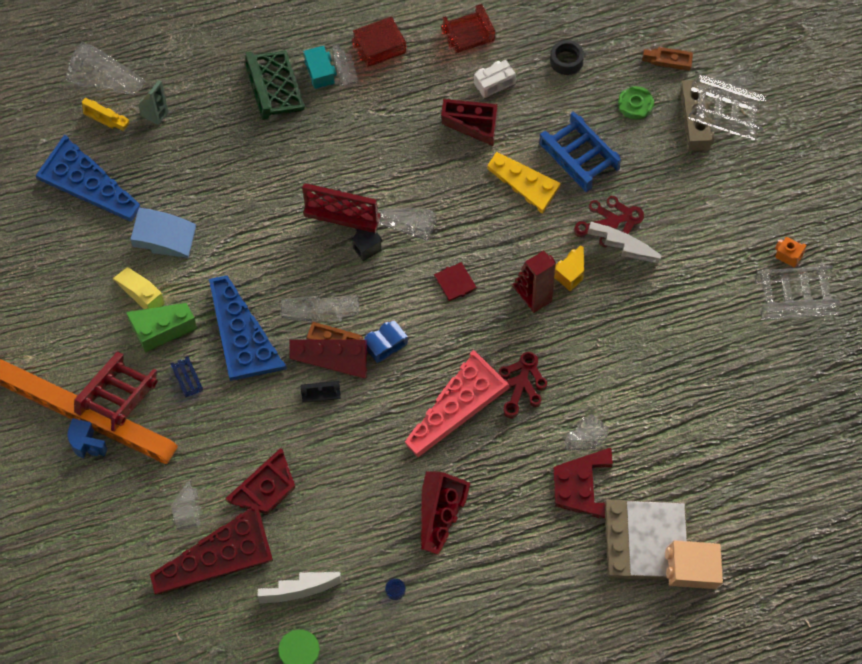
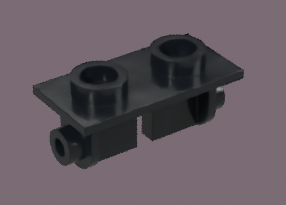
[300,380,341,403]

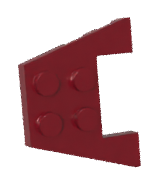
[553,448,613,518]

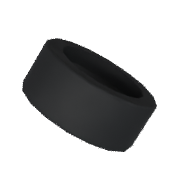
[550,40,584,75]

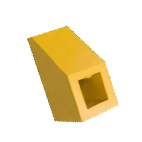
[554,245,584,291]

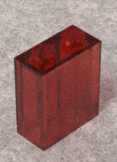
[351,16,407,67]

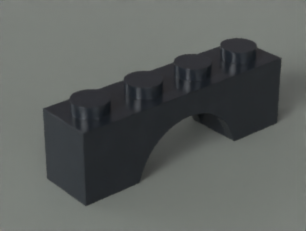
[322,189,382,261]

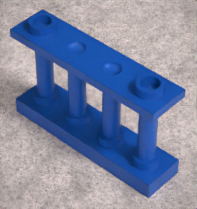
[539,111,621,192]

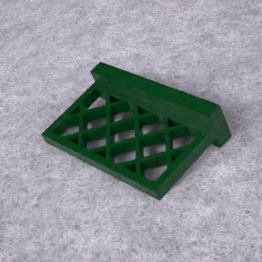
[244,50,305,120]

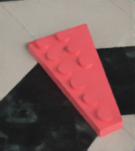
[405,350,510,457]

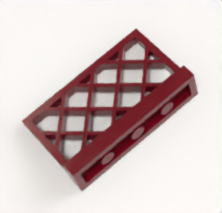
[302,183,380,233]

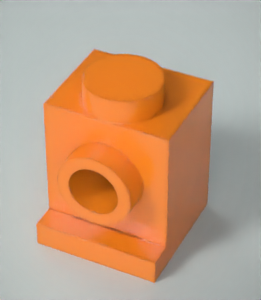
[775,236,807,268]

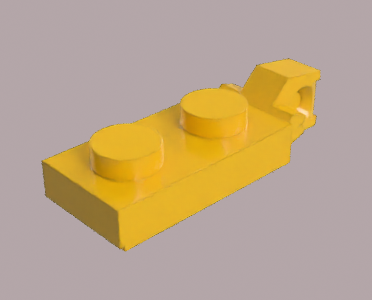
[82,98,130,131]

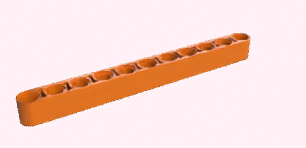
[0,359,178,464]

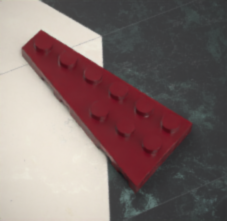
[149,503,273,595]

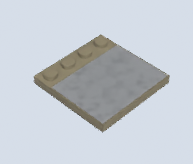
[605,500,688,580]

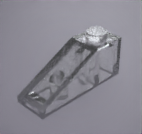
[378,208,436,241]

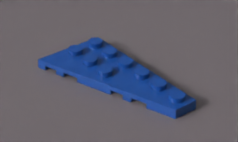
[36,134,141,222]

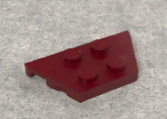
[225,448,296,514]

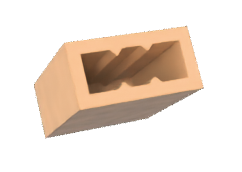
[665,540,723,589]

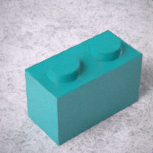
[303,45,337,89]

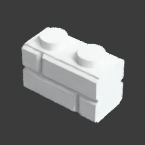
[474,60,516,98]

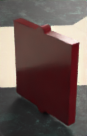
[434,262,477,302]

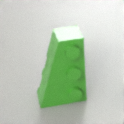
[126,303,197,353]

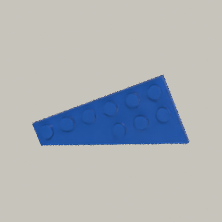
[209,275,287,381]

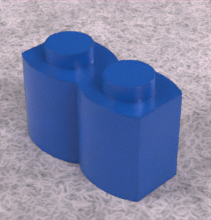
[364,320,408,363]

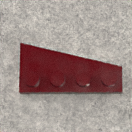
[289,339,367,379]

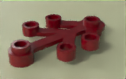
[573,196,644,247]
[499,352,547,418]

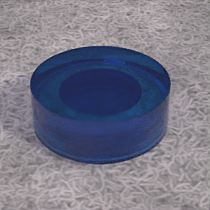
[385,578,406,600]

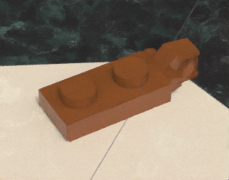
[642,47,693,71]

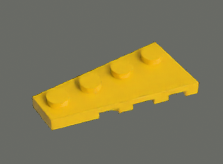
[487,152,561,214]

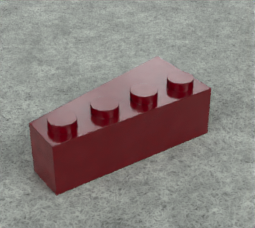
[512,250,556,313]

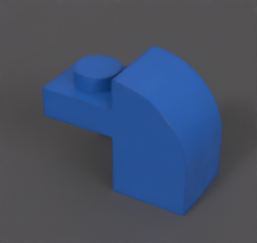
[68,418,108,458]

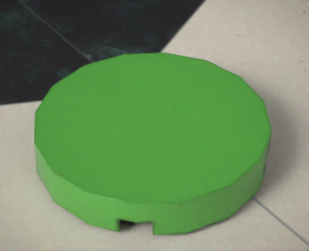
[618,86,654,120]
[278,629,320,664]

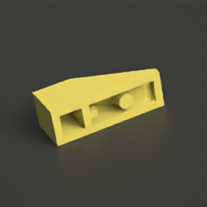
[113,267,165,309]

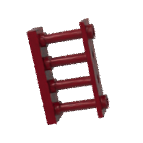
[74,351,158,432]

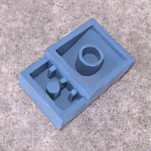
[131,208,196,258]

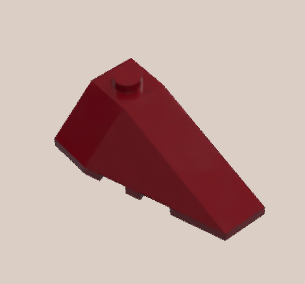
[421,471,470,555]

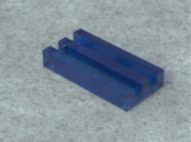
[170,356,203,398]

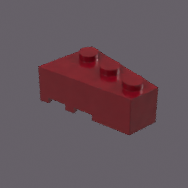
[441,99,498,146]

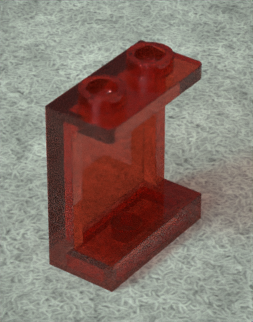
[441,4,495,54]

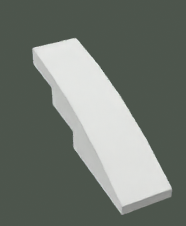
[588,222,661,263]
[258,572,341,604]

